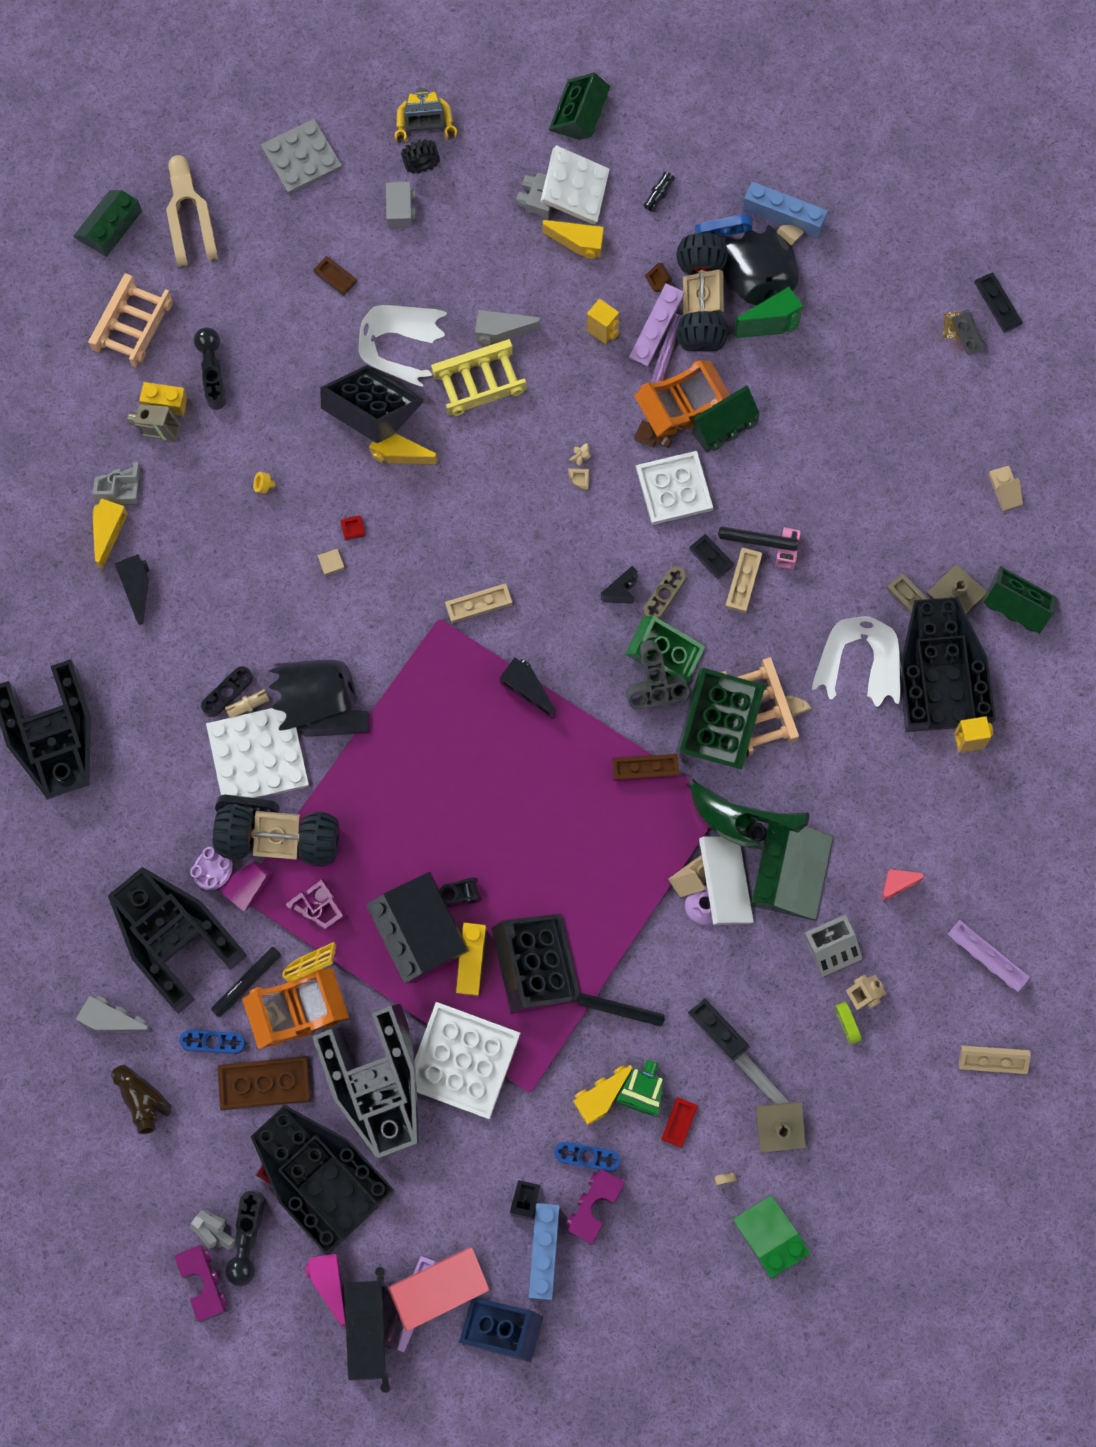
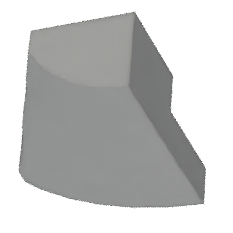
[92,462,140,504]

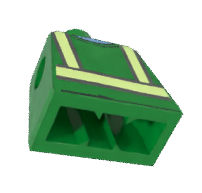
[616,1060,664,1118]

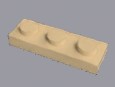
[725,548,762,614]
[445,583,513,624]
[959,1046,1031,1074]

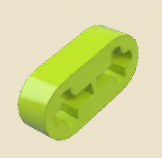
[834,1002,862,1045]

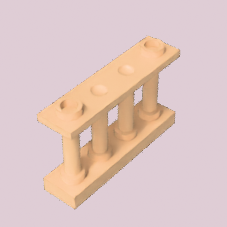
[88,273,173,368]
[721,657,799,757]

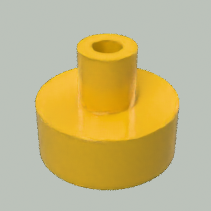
[253,472,275,494]

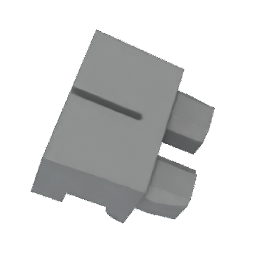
[516,172,553,220]

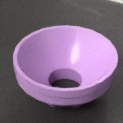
[685,886,713,926]

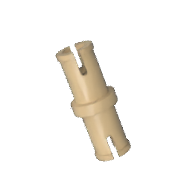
[225,689,270,719]

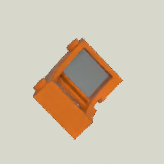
[634,360,730,437]
[242,968,349,1049]

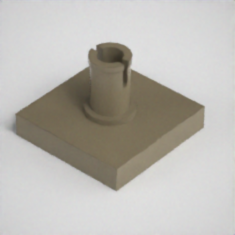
[926,564,987,614]
[755,1101,806,1153]

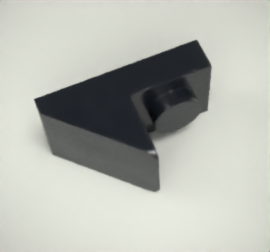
[601,566,638,604]

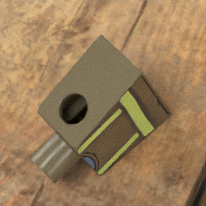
[127,404,181,442]

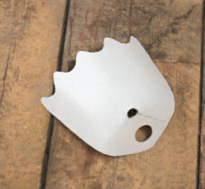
[358,305,447,387]
[812,616,900,707]

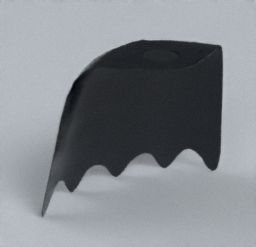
[721,225,798,306]
[269,660,357,731]

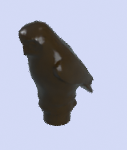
[111,1064,172,1134]

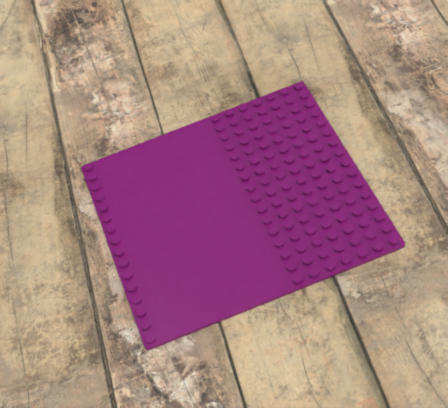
[251,619,709,1093]

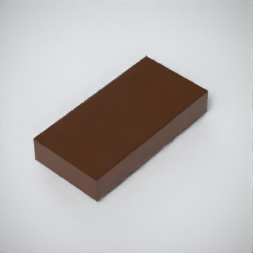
[313,256,357,296]

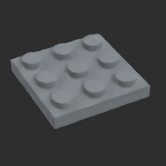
[261,119,342,195]

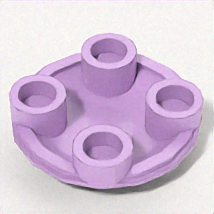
[190,847,233,890]

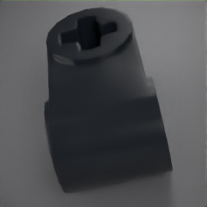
[440,877,482,908]

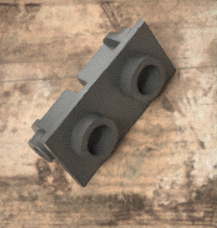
[952,309,985,355]

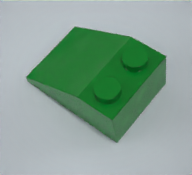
[734,287,803,338]
[625,615,705,684]
[732,1196,811,1280]

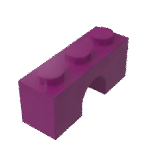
[566,1169,625,1245]
[174,1245,228,1323]

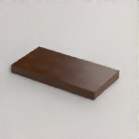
[218,1056,311,1111]

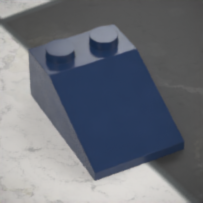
[459,1297,544,1363]

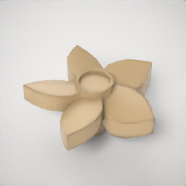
[569,443,591,466]

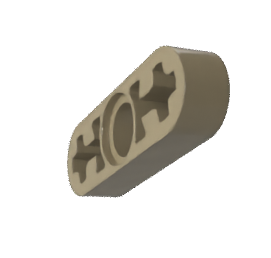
[644,567,686,619]

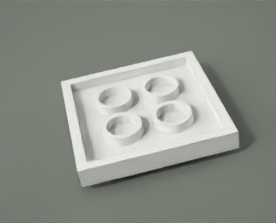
[540,145,609,224]
[636,451,713,525]

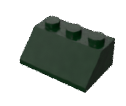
[549,72,611,140]
[74,190,142,257]
[692,385,760,453]
[983,566,1056,634]

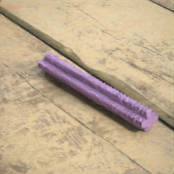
[651,312,683,383]

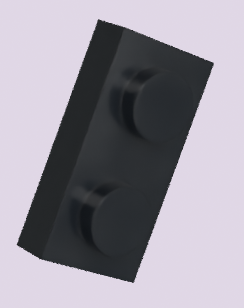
[689,534,734,579]

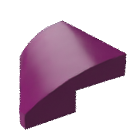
[218,861,273,911]
[286,879,348,929]

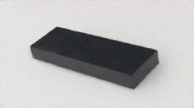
[974,272,1023,333]
[688,998,750,1062]

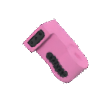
[775,527,801,570]

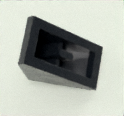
[510,1180,540,1220]

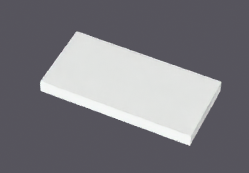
[699,837,754,925]

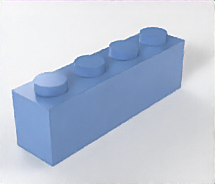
[743,182,828,238]
[529,1203,560,1301]

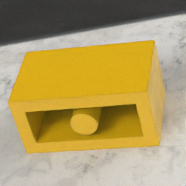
[587,298,620,344]
[139,382,188,417]
[954,716,993,753]

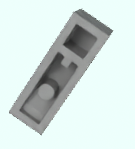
[475,310,540,345]

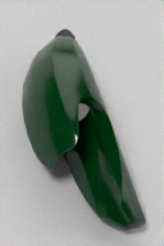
[687,779,810,850]

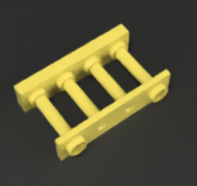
[431,339,526,416]

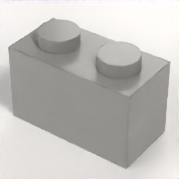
[386,182,416,228]

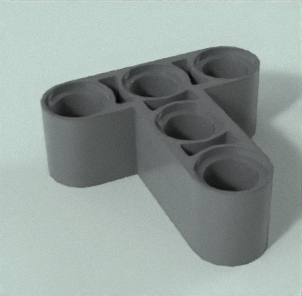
[625,640,690,710]

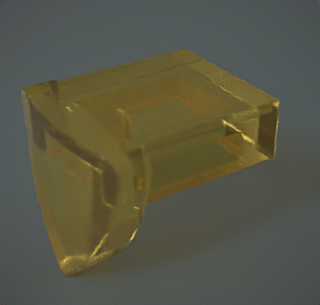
[942,312,961,340]

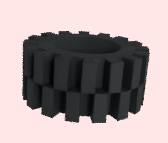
[401,139,440,174]

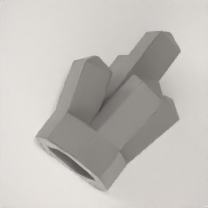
[189,1209,235,1250]

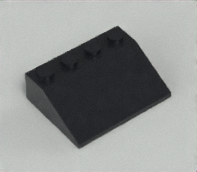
[320,365,424,443]
[366,872,469,984]
[492,914,580,1014]

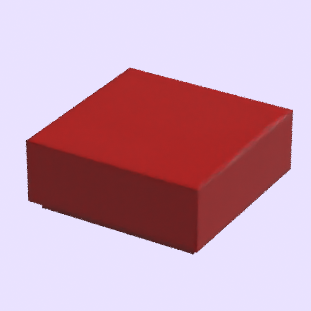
[340,515,366,541]

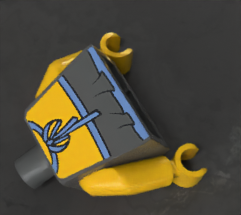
[395,88,457,143]

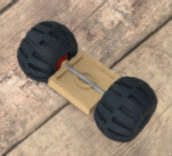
[676,233,728,352]
[213,805,339,867]

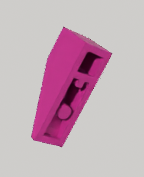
[305,1254,346,1326]

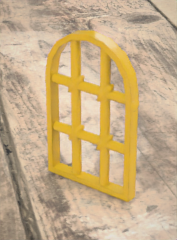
[282,942,336,982]

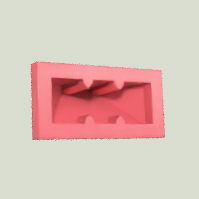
[881,869,924,902]

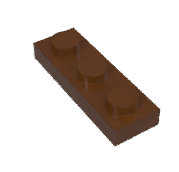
[612,754,679,781]

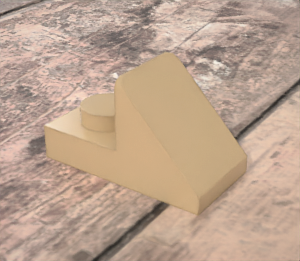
[988,466,1023,511]
[668,855,706,897]

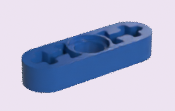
[695,214,753,237]
[179,1030,246,1054]
[555,1142,620,1172]

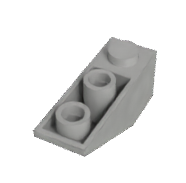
[76,996,151,1033]

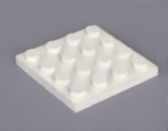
[206,708,309,806]
[414,1002,521,1119]

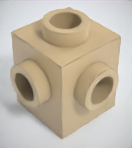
[846,975,886,1010]

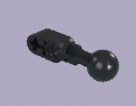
[194,327,226,410]
[225,1191,265,1286]

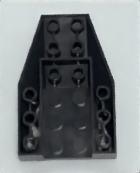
[900,597,996,732]
[250,1105,395,1255]

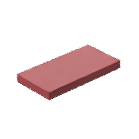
[388,1247,489,1331]

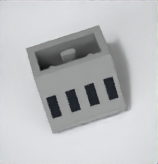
[803,914,862,978]

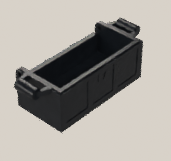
[344,1267,391,1393]

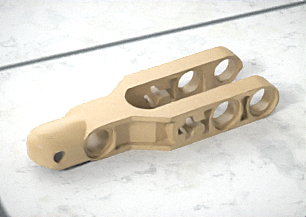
[166,155,219,268]

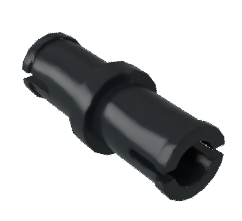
[643,171,675,212]

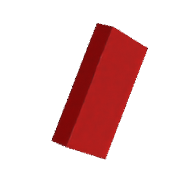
[661,1097,698,1148]

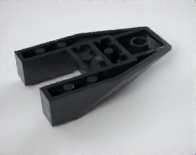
[0,659,91,800]
[108,867,247,1014]
[312,1004,419,1159]

